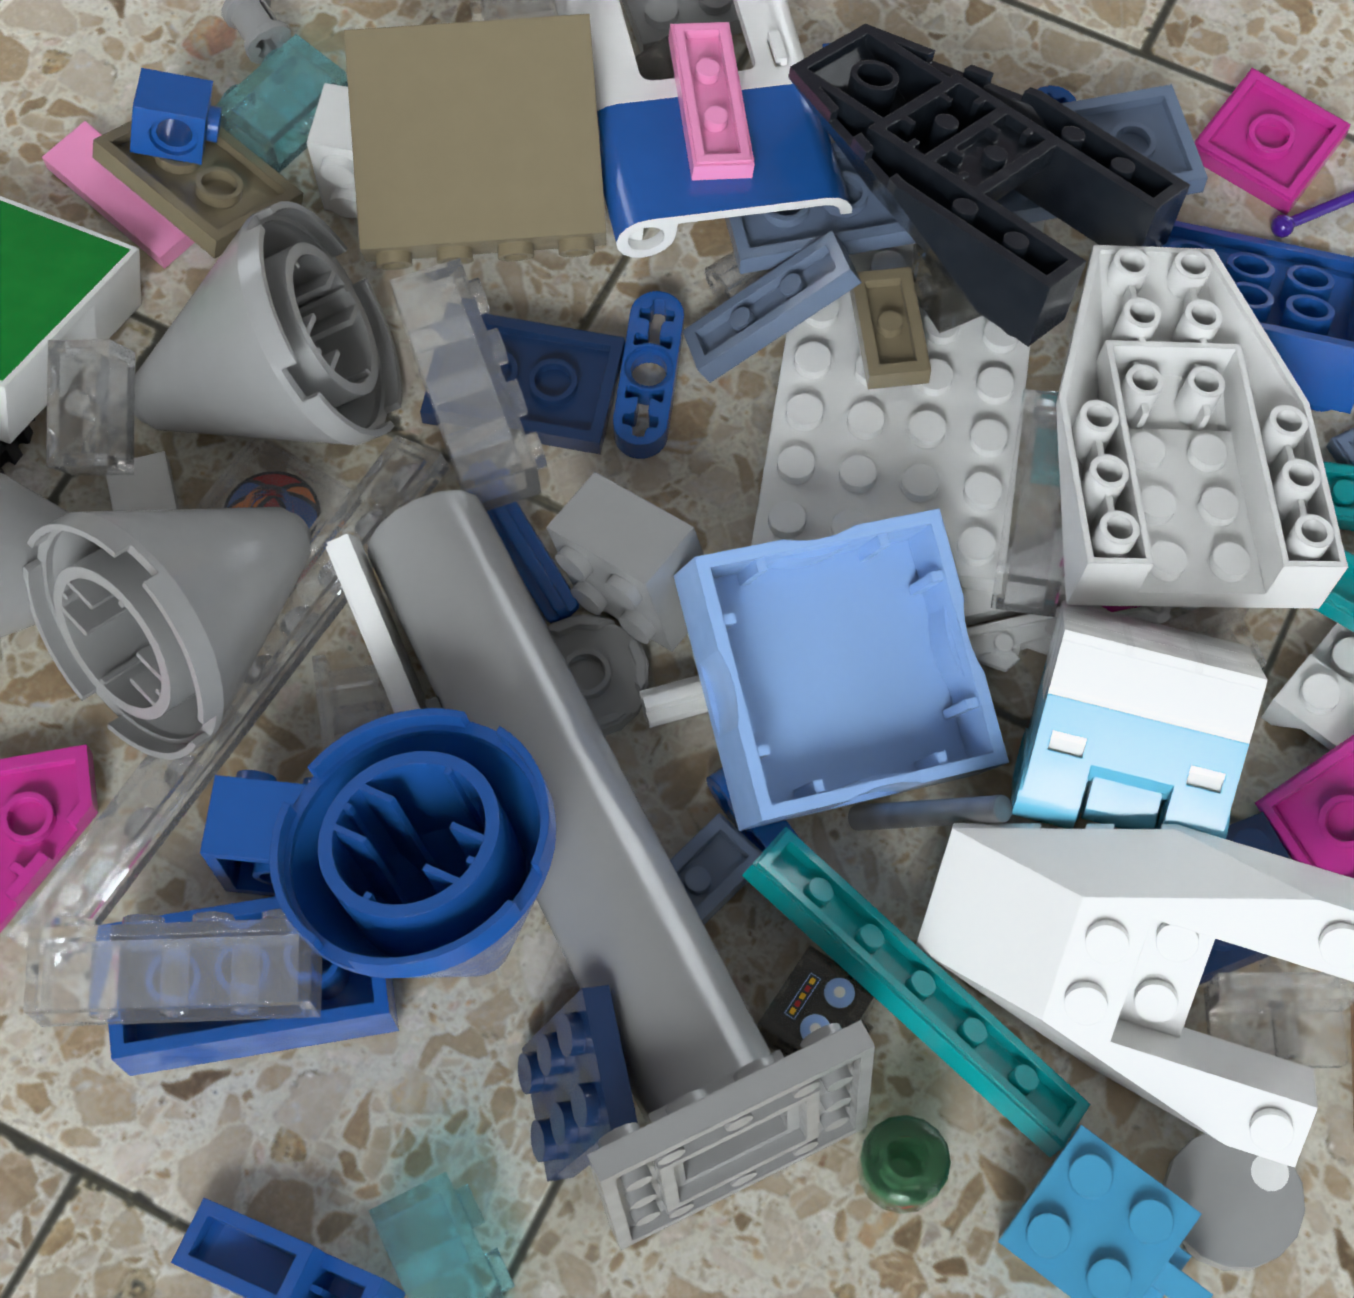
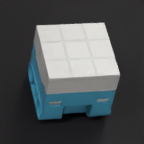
[1011,600,1268,839]

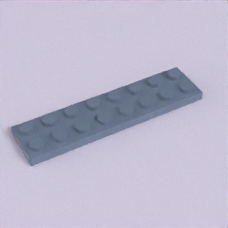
[725,84,1208,274]

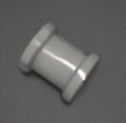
[221,0,293,64]

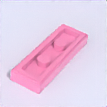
[668,22,755,180]
[42,121,195,269]

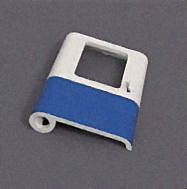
[553,0,852,258]

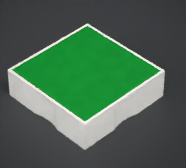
[0,196,141,444]

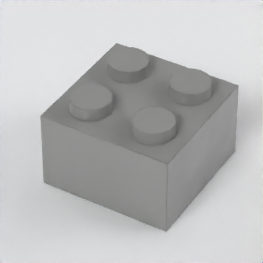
[546,472,704,652]

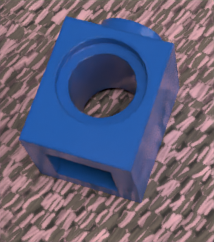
[130,68,222,165]

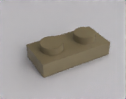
[850,267,931,390]

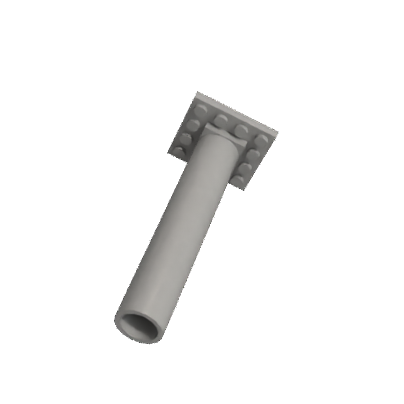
[368,490,875,1250]

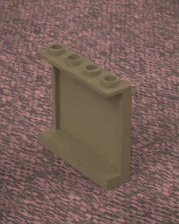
[344,14,606,270]

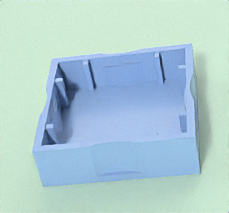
[674,508,1009,831]

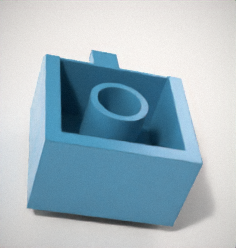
[998,1125,1213,1298]

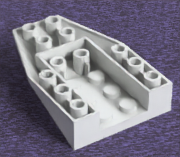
[1056,245,1348,609]

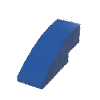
[171,1198,406,1298]

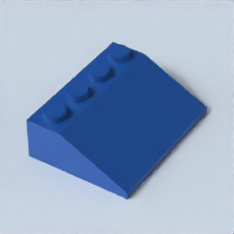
[1162,221,1354,414]

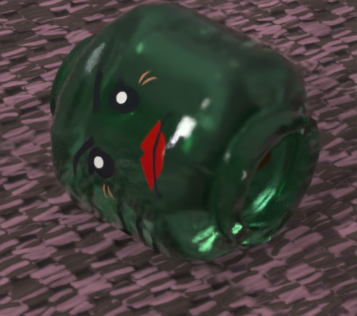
[857,1115,951,1214]

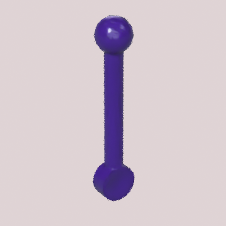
[1271,190,1354,238]

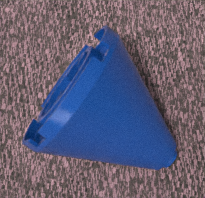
[269,708,556,978]

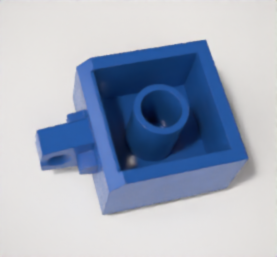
[200,770,313,896]

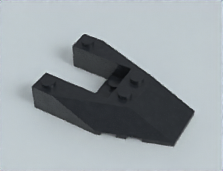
[788,23,1190,347]

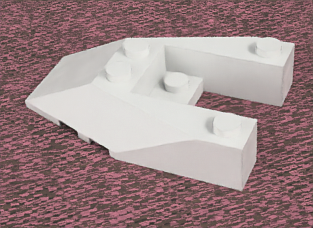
[916,823,1354,1167]

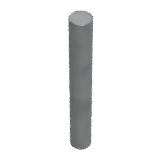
[848,795,1012,831]

